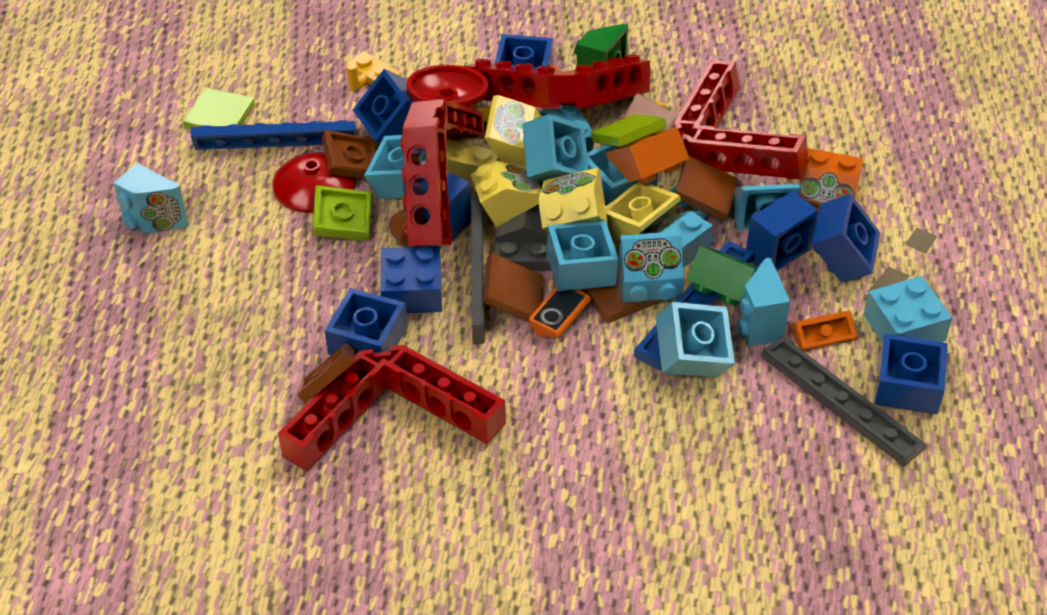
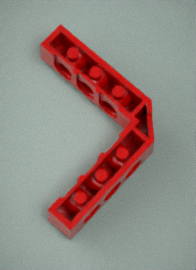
[465,54,650,109]
[674,60,809,180]
[400,99,484,247]
[278,345,506,471]

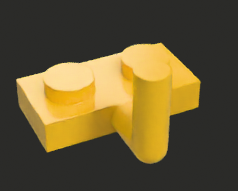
[346,51,401,91]

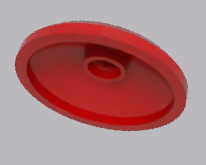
[406,64,488,107]
[272,152,356,213]

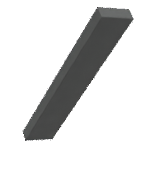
[471,197,485,344]
[761,336,926,467]

